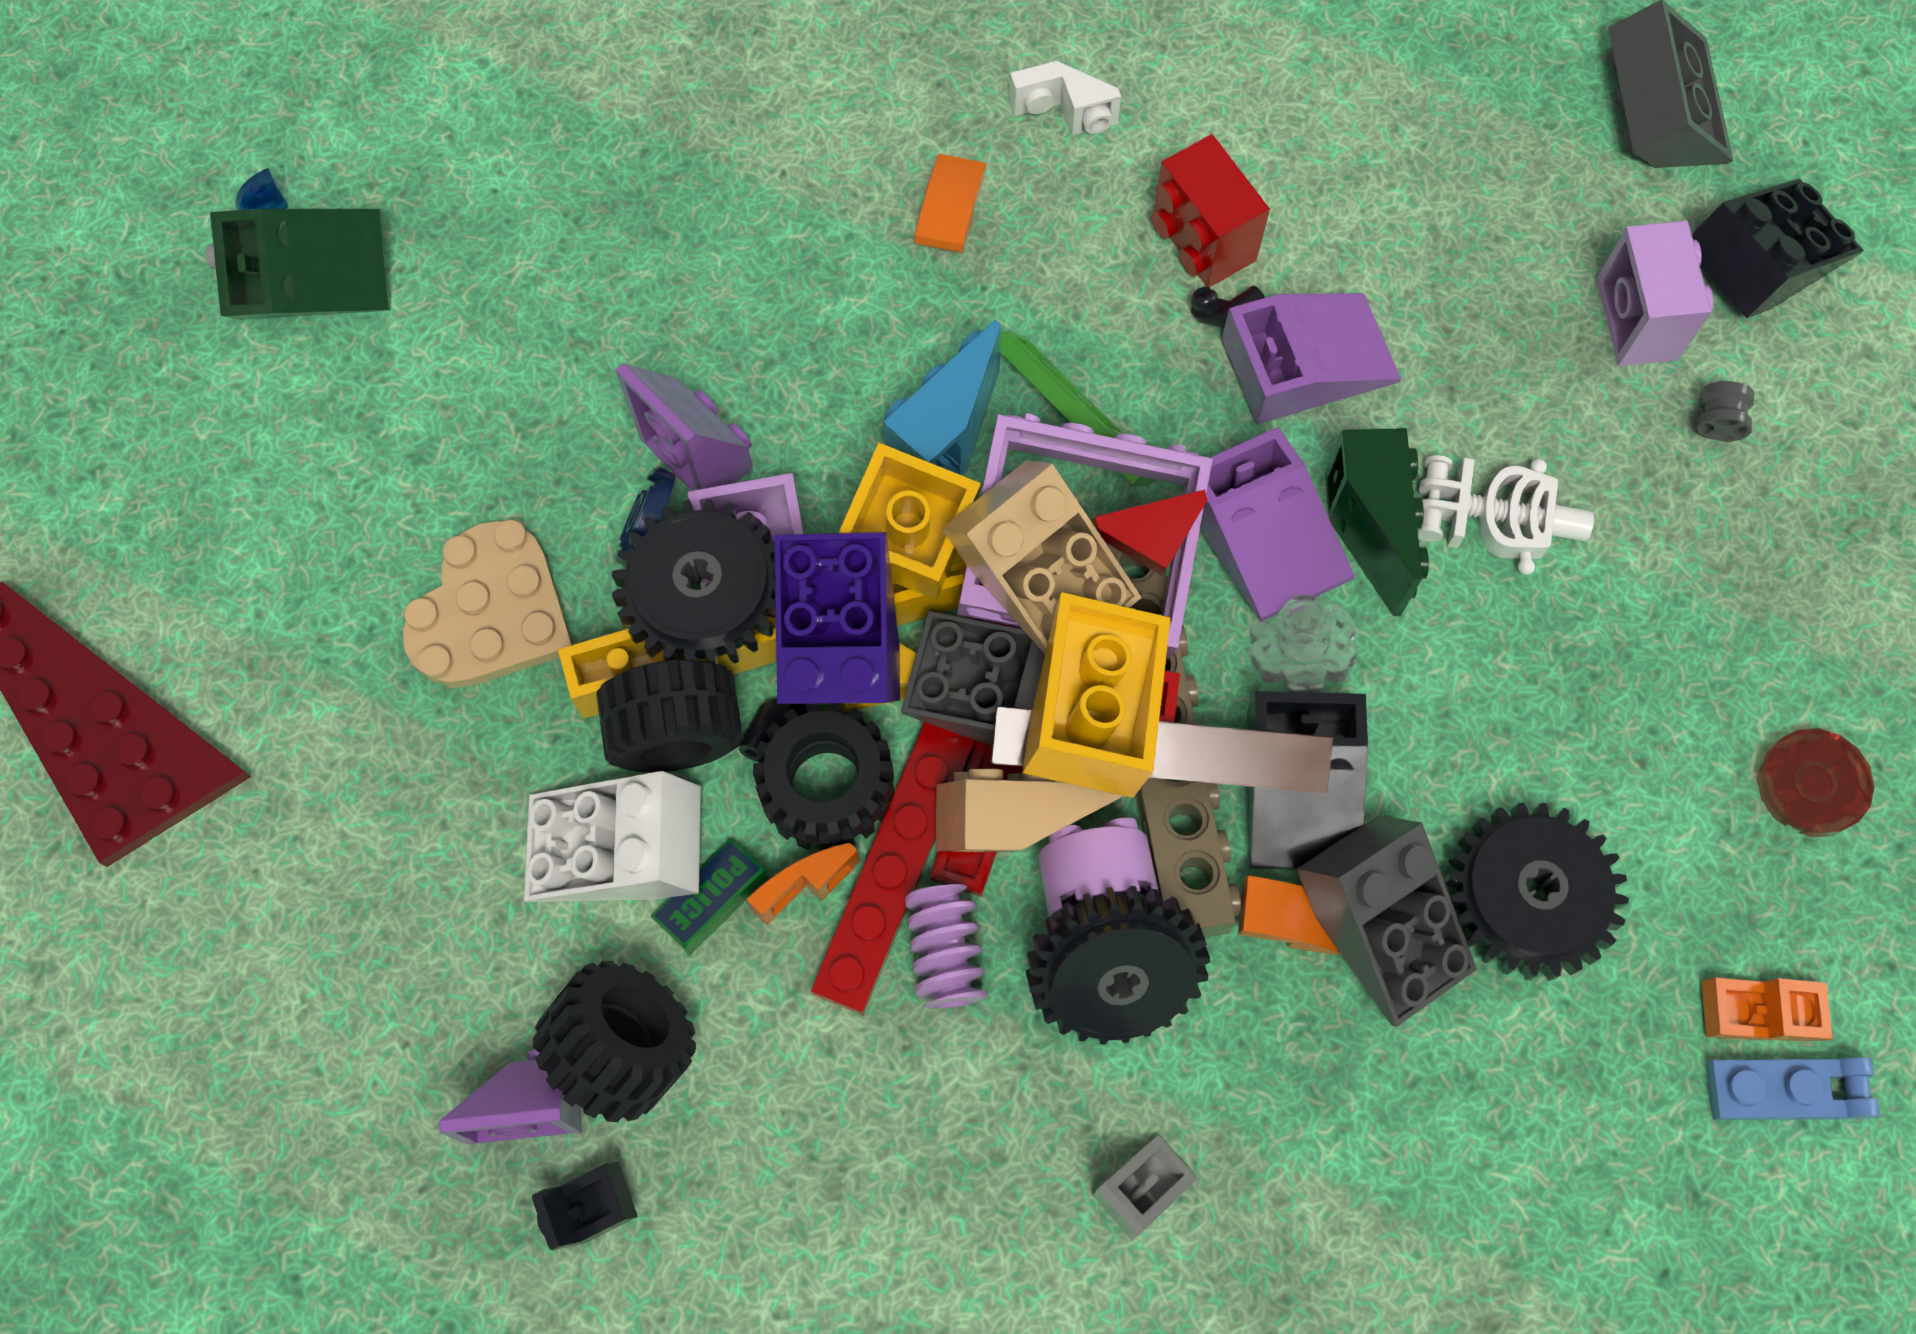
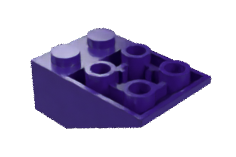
[774,532,900,704]

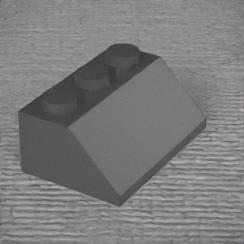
[1608,0,1734,168]

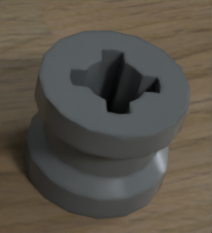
[1697,381,1755,442]

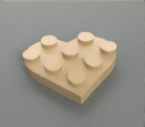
[403,520,573,688]

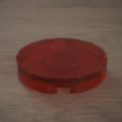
[1757,728,1875,837]

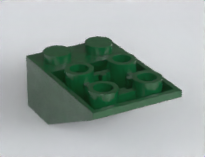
[210,209,390,320]
[1325,428,1429,616]

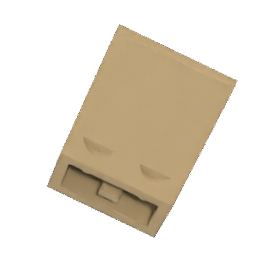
[942,461,1142,654]
[936,769,1123,852]

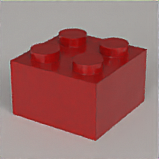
[1152,134,1270,287]

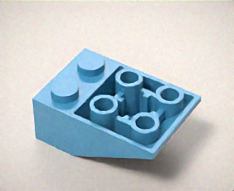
[883,320,1001,475]

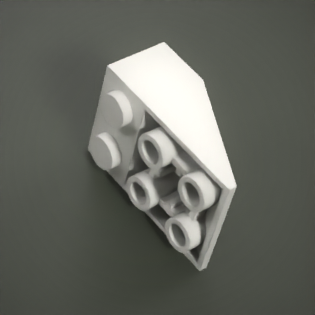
[524,771,701,902]

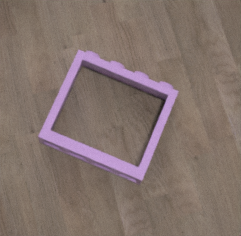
[957,413,1213,658]

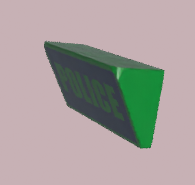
[651,839,769,956]

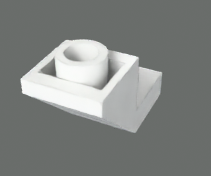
[1009,61,1121,135]

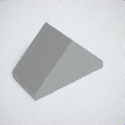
[1093,1135,1198,1240]

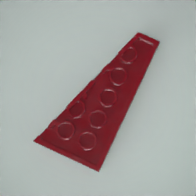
[0,581,251,867]

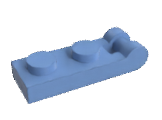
[1706,1057,1881,1120]

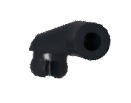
[1190,285,1265,328]
[739,699,807,761]

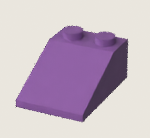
[615,363,753,491]

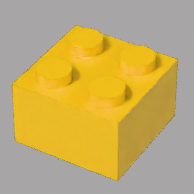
[838,442,981,600]

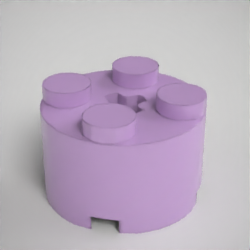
[1038,817,1159,919]

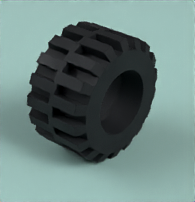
[596,660,743,772]
[753,703,894,851]
[533,961,696,1123]

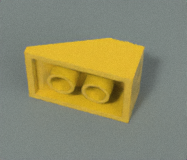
[1022,592,1171,798]

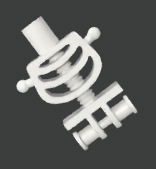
[1418,455,1594,575]

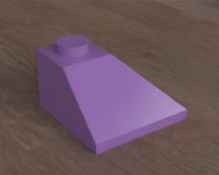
[439,1050,582,1145]

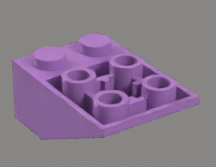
[1222,293,1401,424]
[1184,427,1355,622]

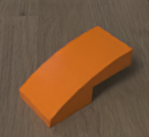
[914,154,986,253]
[746,843,860,925]
[1238,875,1342,955]
[1701,977,1833,1041]

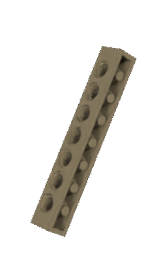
[1090,518,1242,937]

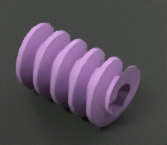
[905,884,988,1009]

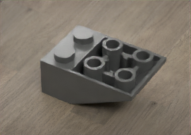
[901,611,1045,746]
[1297,816,1477,1027]

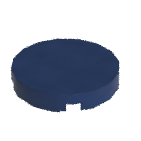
[614,466,676,564]

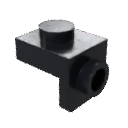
[532,1161,638,1251]

